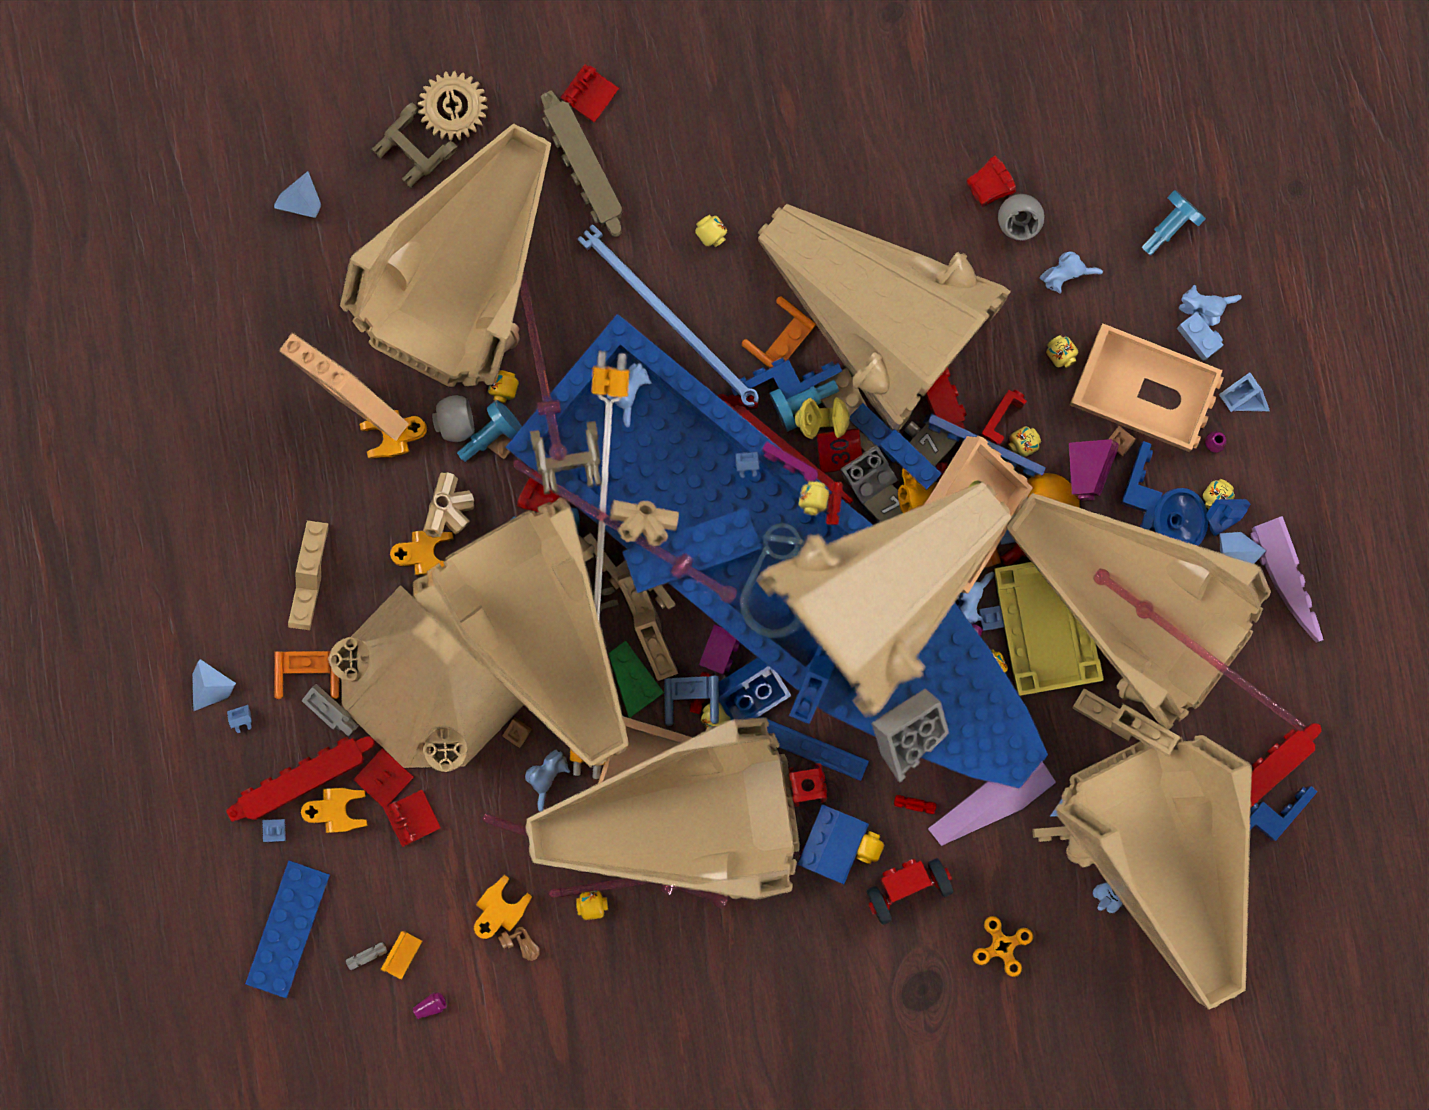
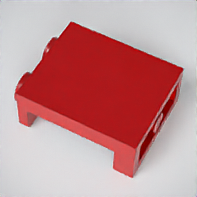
[980,389,1027,445]

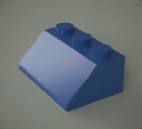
[719,658,791,721]
[797,805,869,884]

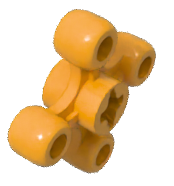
[973,916,1033,977]

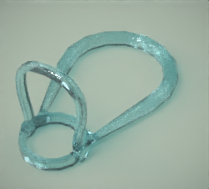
[740,524,804,638]

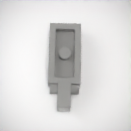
[302,684,358,736]

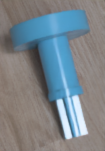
[1142,190,1206,256]
[769,380,839,432]
[457,400,522,462]

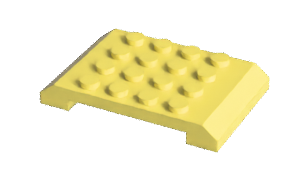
[994,562,1104,696]

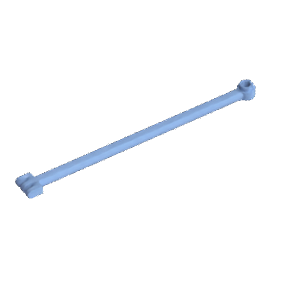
[577,224,759,407]

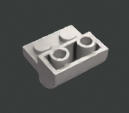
[840,445,898,504]

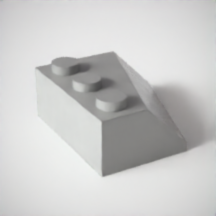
[872,689,949,782]

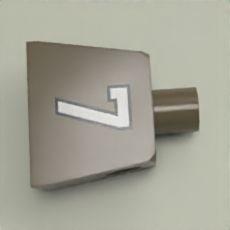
[904,421,957,467]
[862,484,903,523]

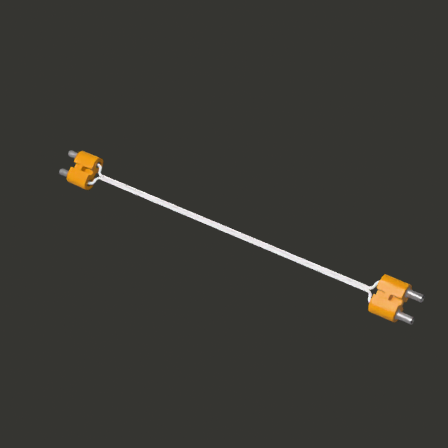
[570,351,630,779]

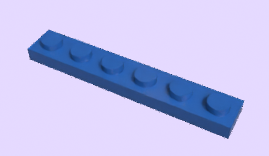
[923,414,1046,478]

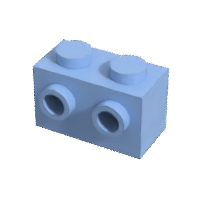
[1177,312,1223,362]

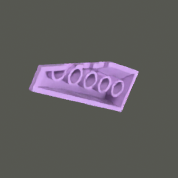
[1250,516,1323,642]
[928,762,1056,846]

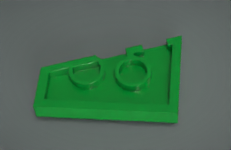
[608,641,664,718]

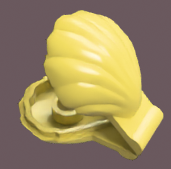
[795,397,850,439]

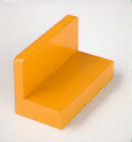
[381,931,422,979]

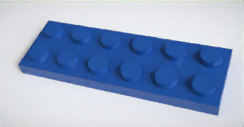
[623,508,762,593]
[245,861,330,998]

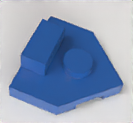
[1206,499,1251,536]

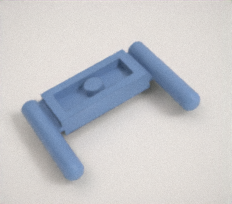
[664,676,719,726]

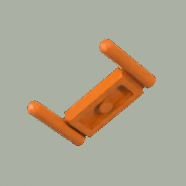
[741,296,816,368]
[274,651,339,699]

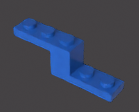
[731,357,842,399]
[849,403,942,490]
[1121,441,1162,531]
[789,644,835,724]
[1250,786,1318,841]

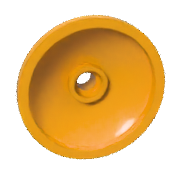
[1020,473,1080,509]

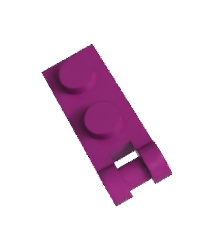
[762,442,818,482]

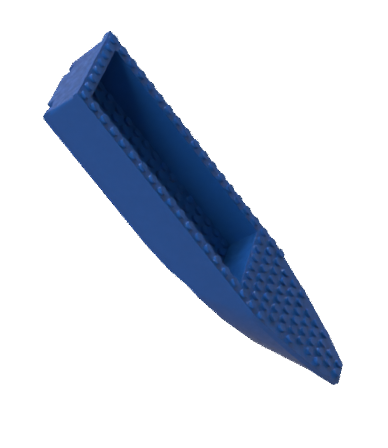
[506,314,1048,789]

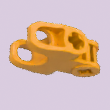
[359,410,427,459]
[898,468,938,514]
[390,531,453,575]
[301,788,367,833]
[474,875,532,939]

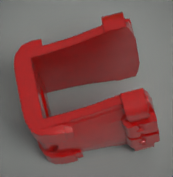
[966,156,1016,208]
[517,472,563,512]
[789,763,827,807]

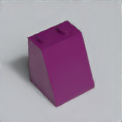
[1069,439,1119,501]

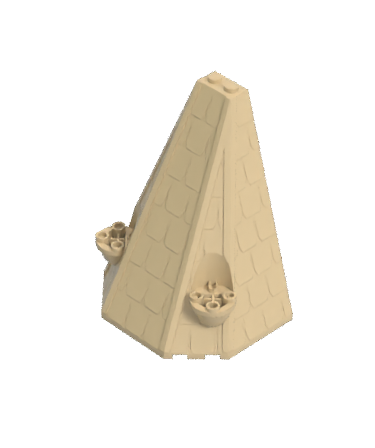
[340,124,551,387]
[758,204,1010,431]
[756,482,1011,718]
[1006,493,1271,730]
[413,496,629,767]
[328,585,524,772]
[526,718,800,899]
[1056,735,1251,1009]

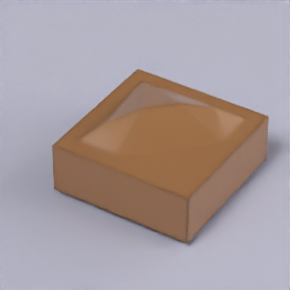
[1109,426,1137,456]
[487,433,511,460]
[502,718,532,748]

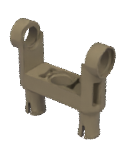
[372,102,458,188]
[530,421,602,494]

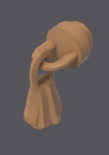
[498,927,540,961]

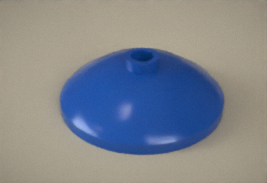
[1154,488,1208,546]

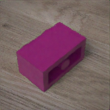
[699,625,740,675]

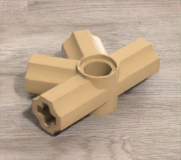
[423,472,474,537]
[610,500,679,547]

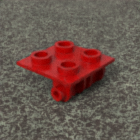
[560,64,619,123]
[383,790,441,847]

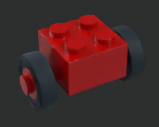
[867,858,954,925]

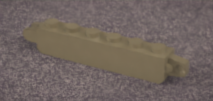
[541,90,623,237]

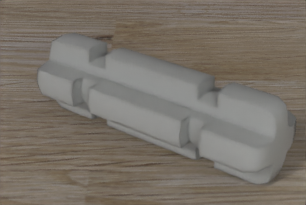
[346,942,388,970]

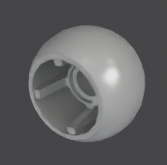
[998,194,1044,241]
[432,395,474,442]

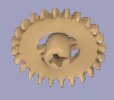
[418,71,488,141]

